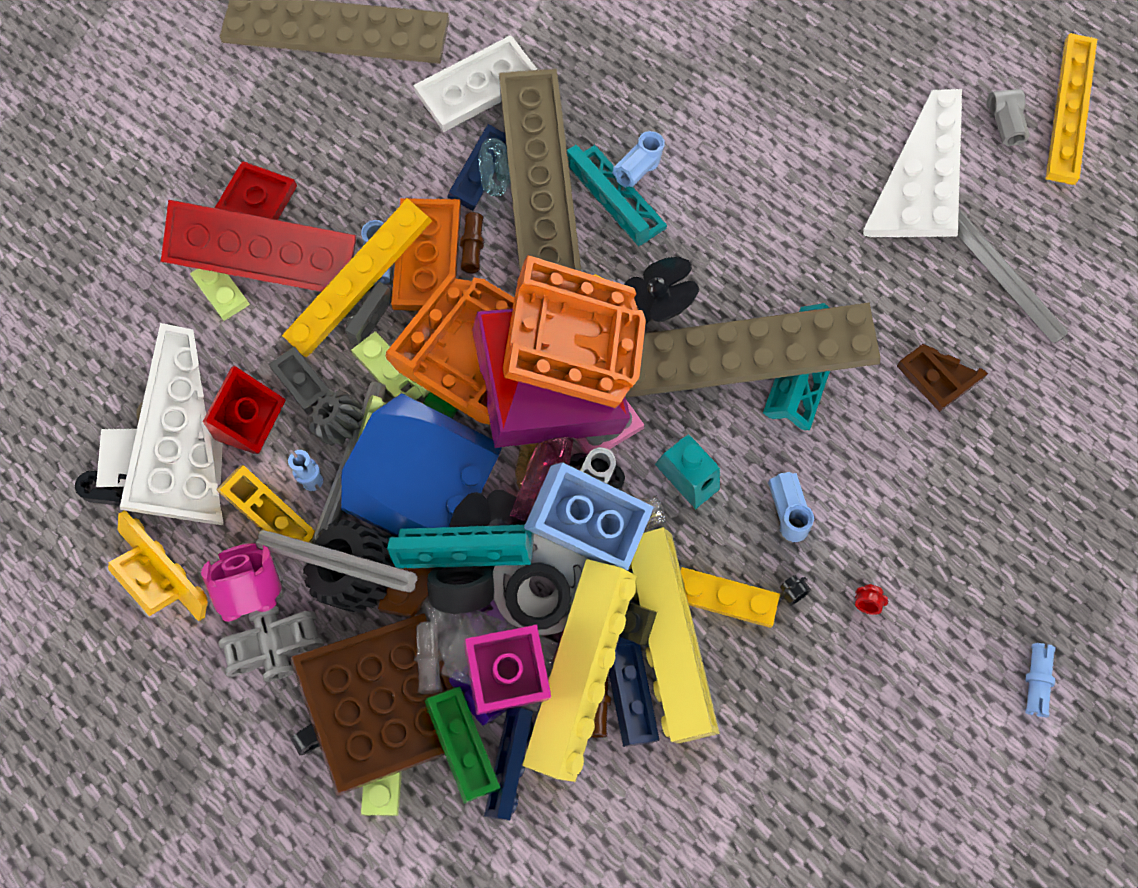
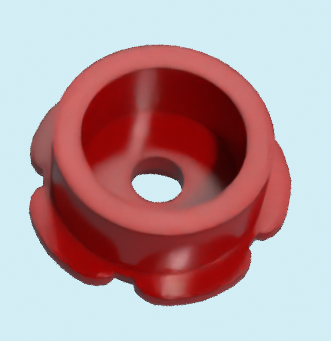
[855,584,889,615]

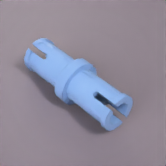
[288,450,323,491]
[1025,643,1056,717]

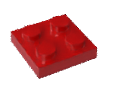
[215,161,297,220]

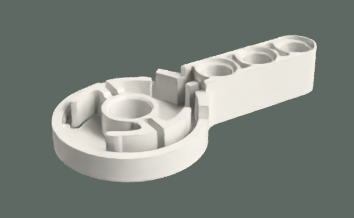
[493,447,616,636]

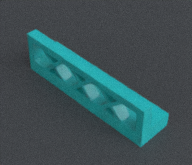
[567,144,667,247]
[763,303,830,431]
[387,525,534,568]

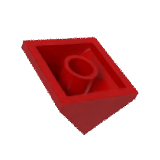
[203,366,286,454]

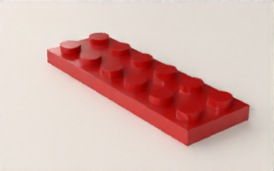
[160,200,357,292]

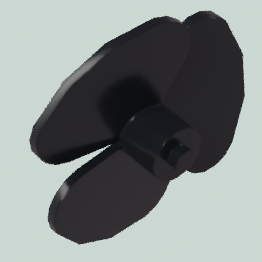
[624,256,700,324]
[449,489,531,575]

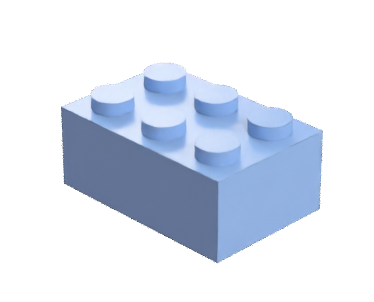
[524,463,654,571]

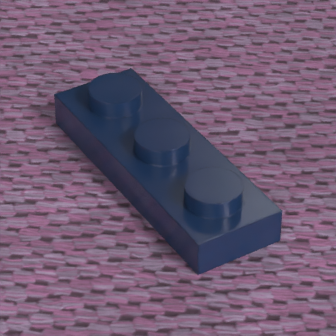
[447,124,507,211]
[608,638,660,747]
[484,708,534,821]

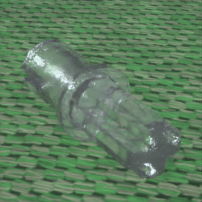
[414,622,443,694]

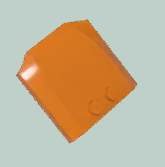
[503,255,646,408]
[386,274,515,425]

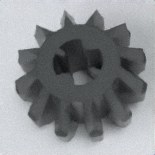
[307,389,364,446]

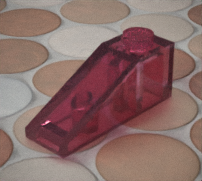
[511,437,573,522]

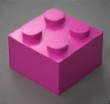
[463,625,552,715]

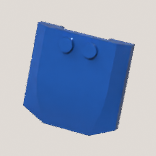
[341,393,502,537]

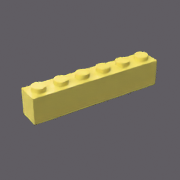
[629,527,720,743]
[522,559,637,782]

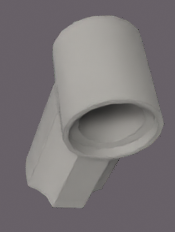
[986,89,1030,146]

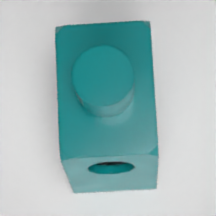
[655,435,720,510]

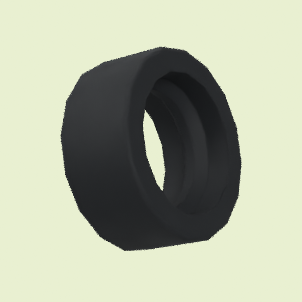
[505,563,571,630]
[427,566,494,614]

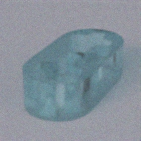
[478,138,510,196]

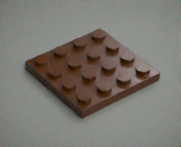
[291,613,454,796]

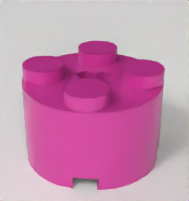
[201,544,282,622]

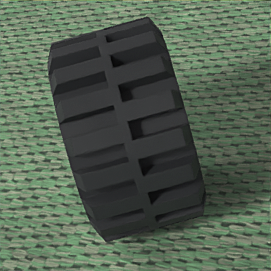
[303,519,396,613]

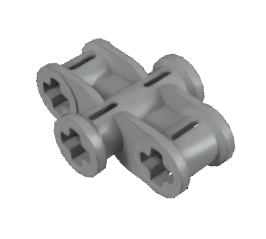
[218,606,324,682]

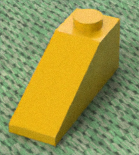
[216,465,315,542]

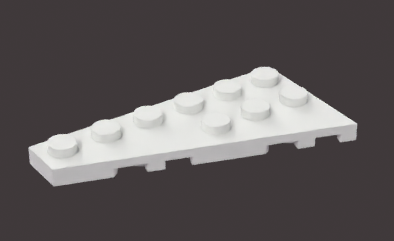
[863,89,962,237]
[120,323,223,525]

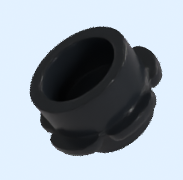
[780,575,811,606]

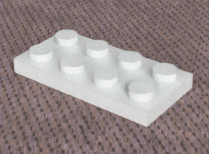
[414,35,538,132]

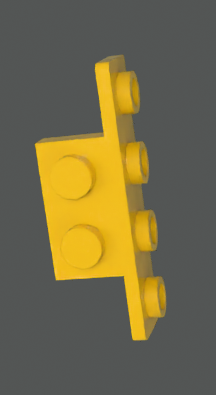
[108,510,208,621]

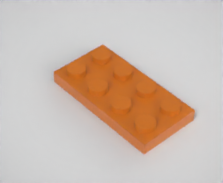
[391,198,461,311]

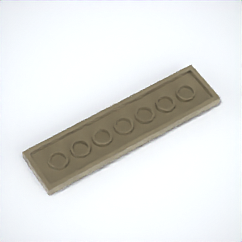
[219,0,449,64]
[499,69,582,272]
[625,302,881,398]

